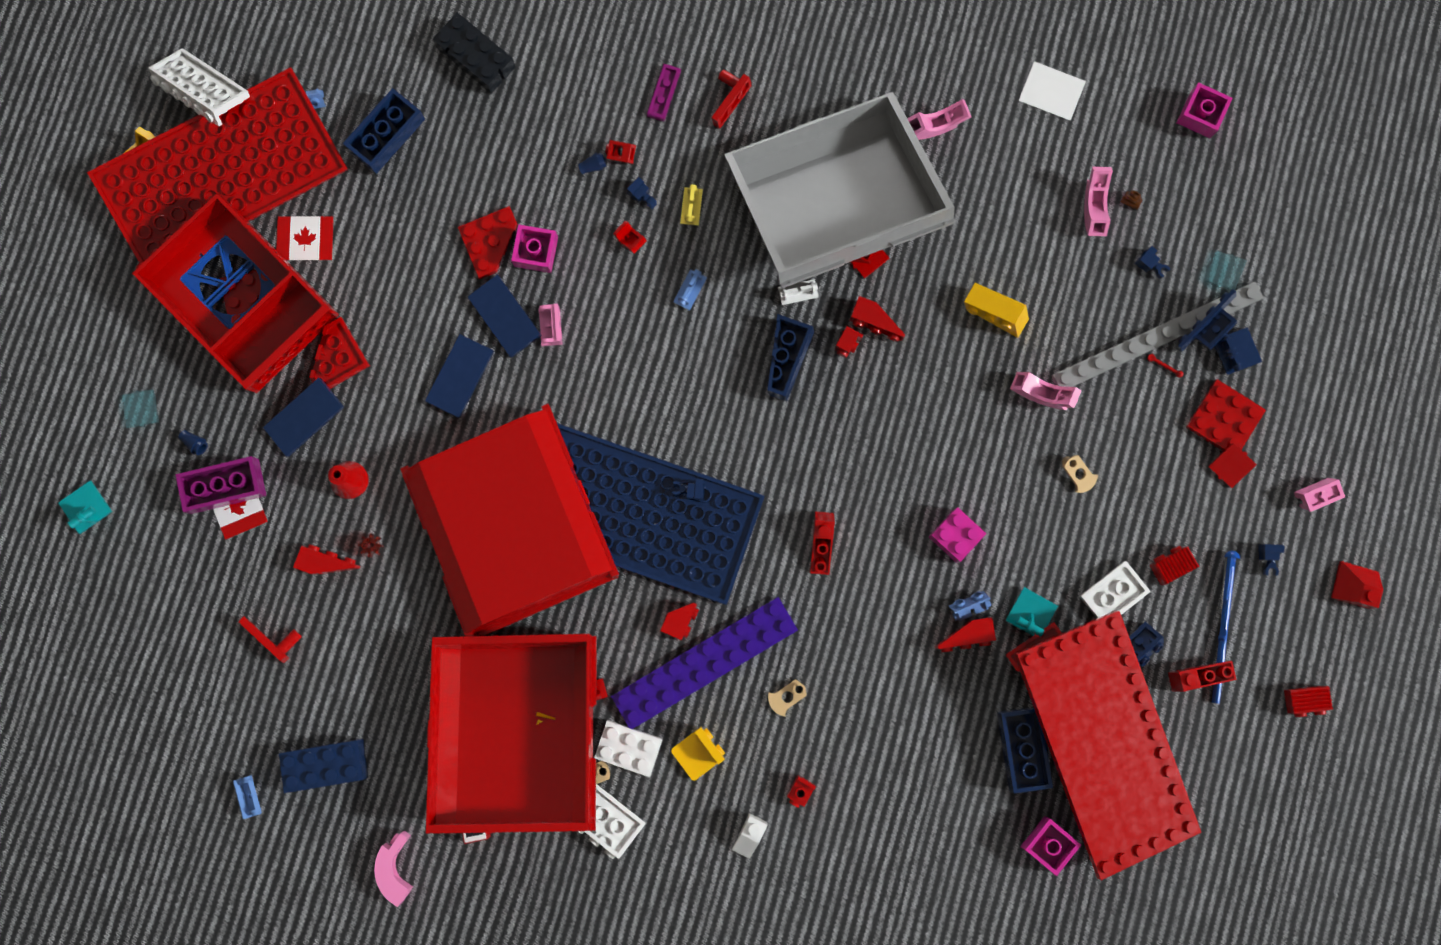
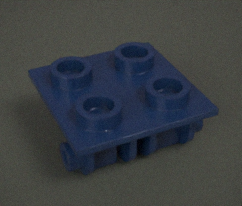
[1215,327,1262,375]

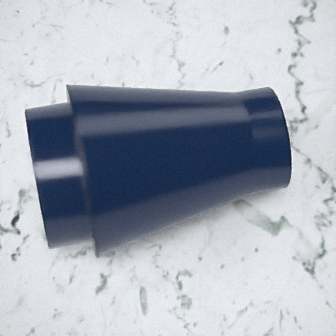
[578,152,607,174]
[178,430,208,455]

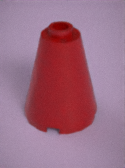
[328,461,369,499]

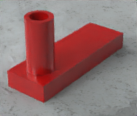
[711,69,752,129]
[238,616,302,663]

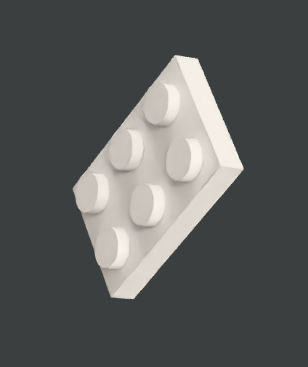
[1079,561,1151,618]
[594,720,663,777]

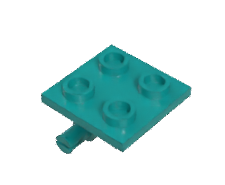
[58,481,113,534]
[1005,587,1058,637]

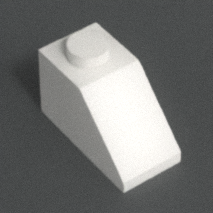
[732,813,767,859]

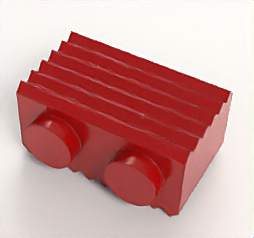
[1150,545,1199,585]
[1284,686,1333,717]

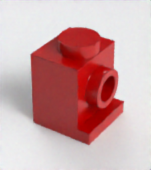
[605,140,636,164]
[835,326,863,358]
[786,775,816,808]

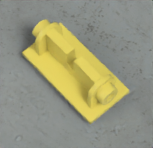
[680,184,703,226]

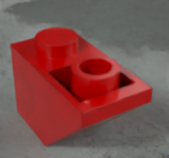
[660,603,699,640]

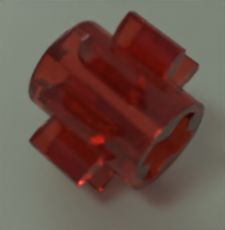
[358,533,384,558]

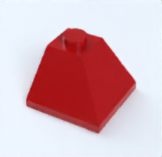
[1331,561,1384,609]

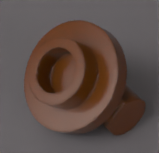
[1120,190,1143,210]

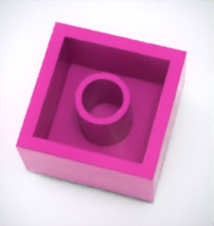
[1176,82,1233,138]
[511,224,558,273]
[929,507,986,563]
[1020,816,1081,876]

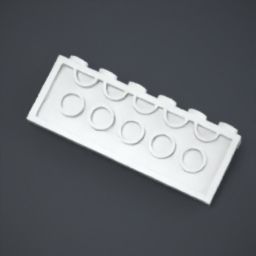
[148,48,250,126]
[578,784,646,859]

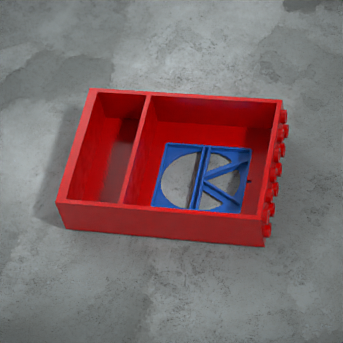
[132,193,340,393]

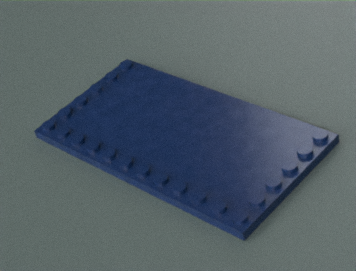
[557,423,765,605]

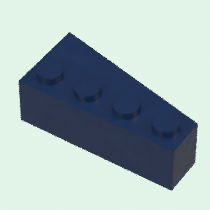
[767,314,814,402]

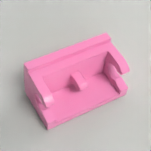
[539,303,562,346]
[1294,478,1345,512]

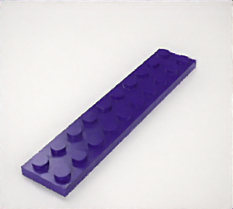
[611,597,798,729]

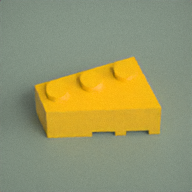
[964,283,1029,338]

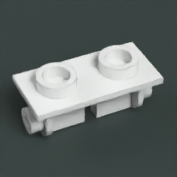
[778,279,819,305]

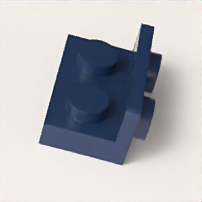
[1129,621,1164,667]

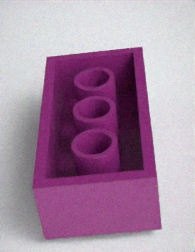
[175,456,267,514]

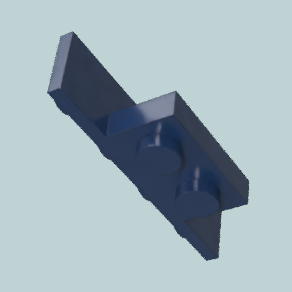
[1178,289,1237,352]

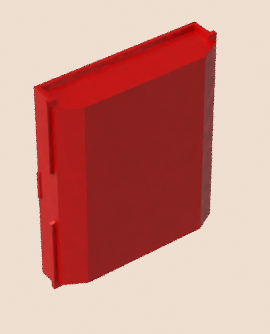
[400,403,619,636]
[426,634,597,834]

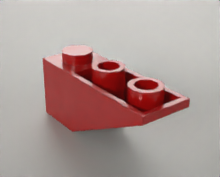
[849,296,905,342]
[810,511,835,575]
[293,544,361,575]
[935,617,996,653]
[1168,660,1237,692]

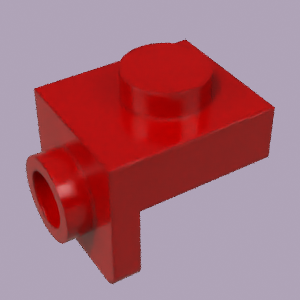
[613,221,647,254]

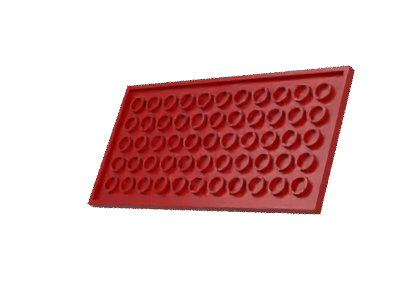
[87,67,349,263]
[1014,610,1202,880]

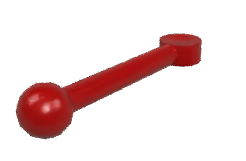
[1147,354,1184,378]

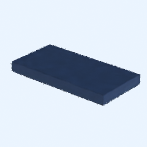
[468,274,542,358]
[425,334,494,418]
[263,378,344,457]

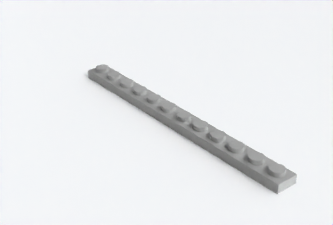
[1052,282,1264,387]

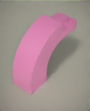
[907,99,971,140]
[1084,167,1113,236]
[1010,372,1081,410]
[374,831,413,907]

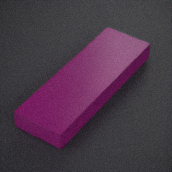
[647,63,681,122]

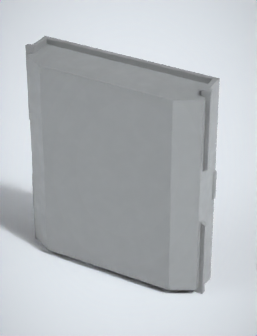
[724,92,955,288]

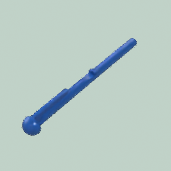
[1212,551,1240,704]

